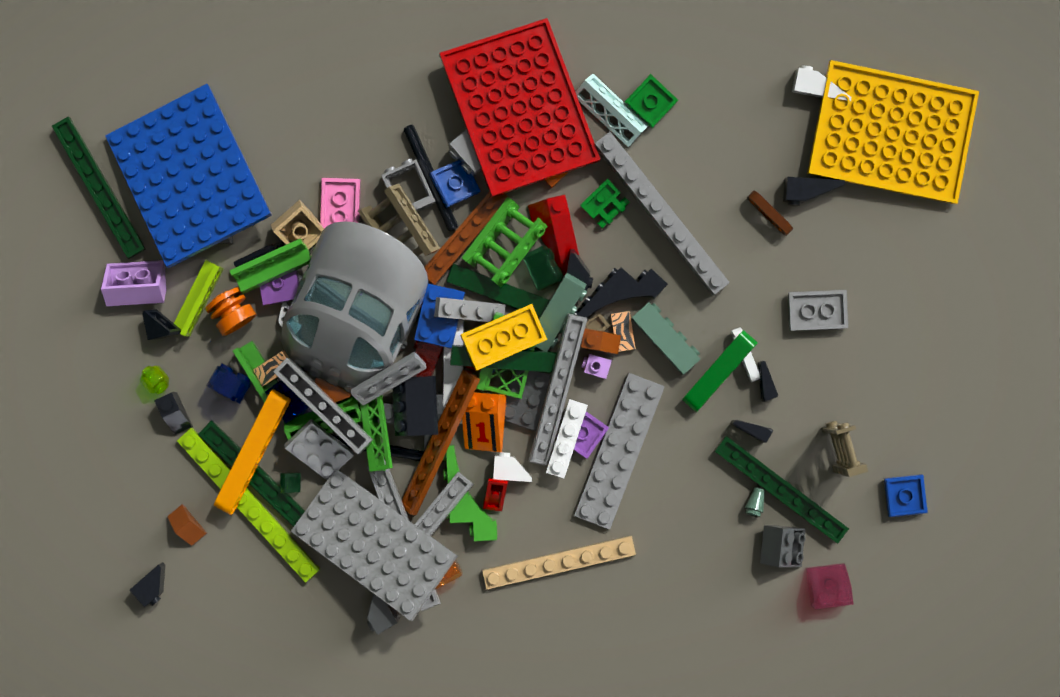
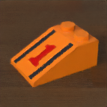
[462,392,507,452]

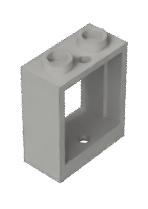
[381,159,436,212]

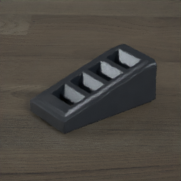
[758,361,778,402]
[731,420,774,443]

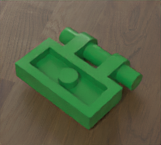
[580,179,630,229]

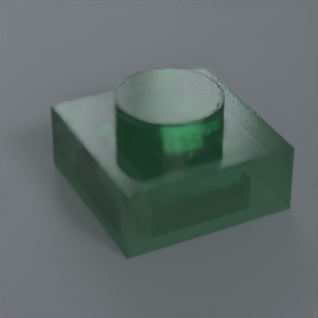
[280,473,301,493]

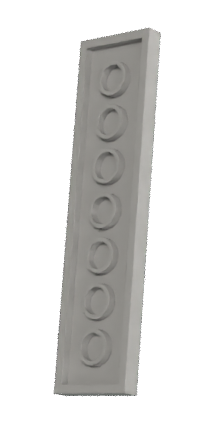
[574,373,665,530]

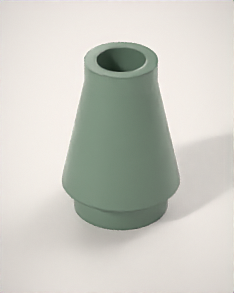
[745,487,765,517]

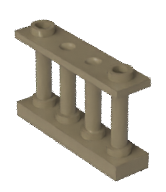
[358,184,440,257]
[821,421,869,477]

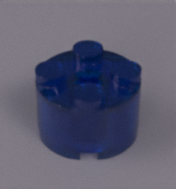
[206,363,251,404]

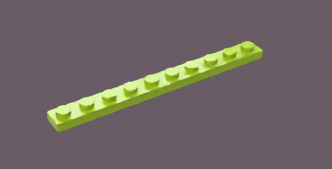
[177,428,320,583]

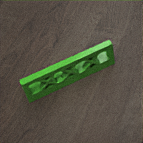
[230,239,311,294]
[233,341,293,410]
[360,395,393,472]

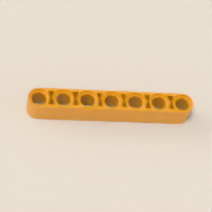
[214,389,291,515]

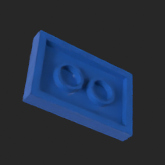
[414,284,465,348]

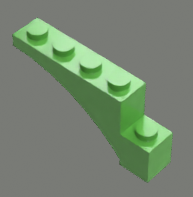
[443,445,497,541]

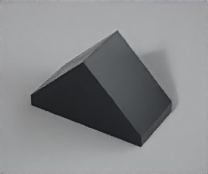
[142,309,181,340]

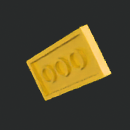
[460,304,547,371]

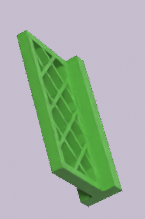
[476,312,535,399]

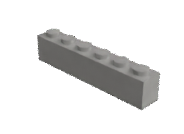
[273,358,373,454]

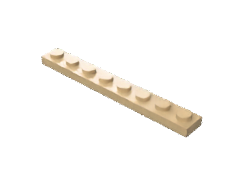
[482,536,636,590]

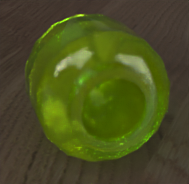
[140,366,169,394]

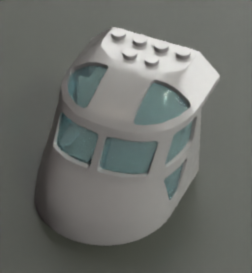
[280,221,428,393]

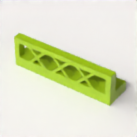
[174,260,224,337]

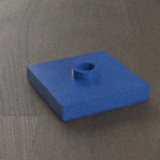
[430,160,481,208]
[884,474,928,517]

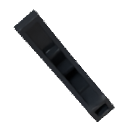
[574,267,668,318]

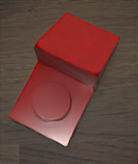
[483,478,508,511]

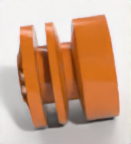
[205,287,257,336]

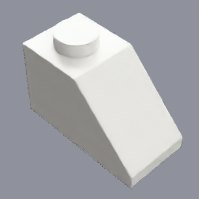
[493,452,532,482]

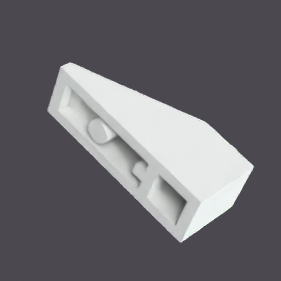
[792,65,852,101]

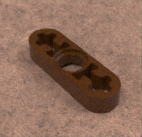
[747,190,793,236]

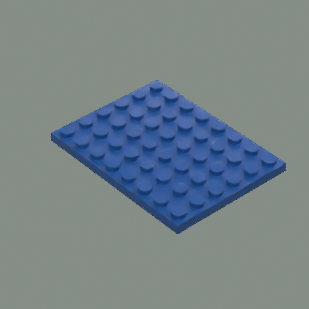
[105,84,272,268]

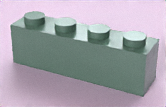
[535,273,587,352]
[631,302,700,375]

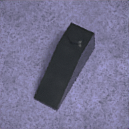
[783,177,845,206]

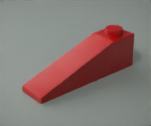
[528,195,579,275]

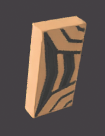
[611,311,636,352]
[253,350,289,386]

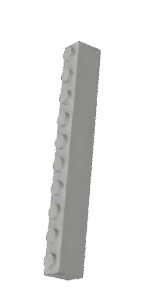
[595,132,730,296]

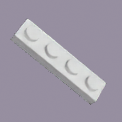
[546,399,588,478]

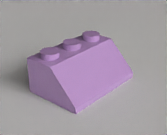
[101,260,166,306]

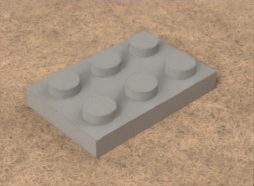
[788,290,848,331]
[284,419,354,480]

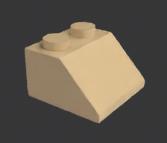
[271,200,324,250]

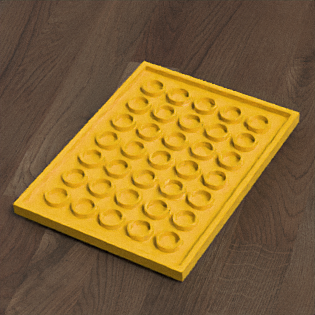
[807,60,979,204]

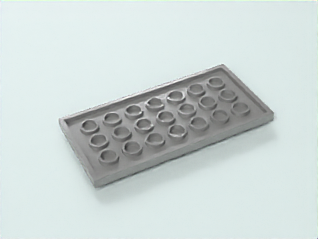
[291,469,458,621]

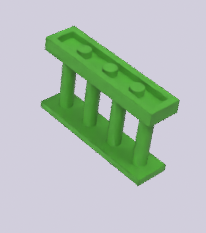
[462,197,547,287]

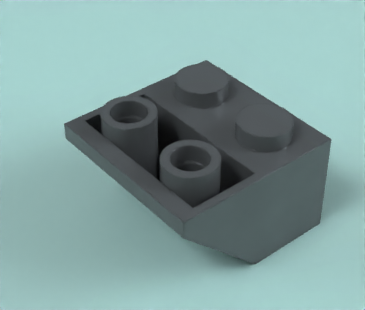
[760,525,806,567]

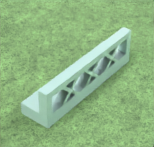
[576,74,649,147]

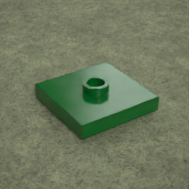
[624,74,678,128]

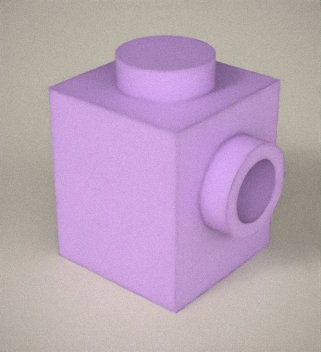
[581,354,612,379]

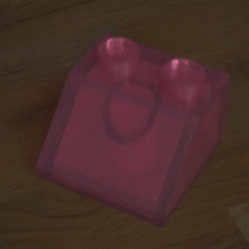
[806,563,854,609]

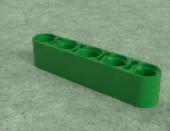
[682,330,758,413]

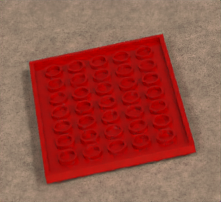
[439,18,601,197]

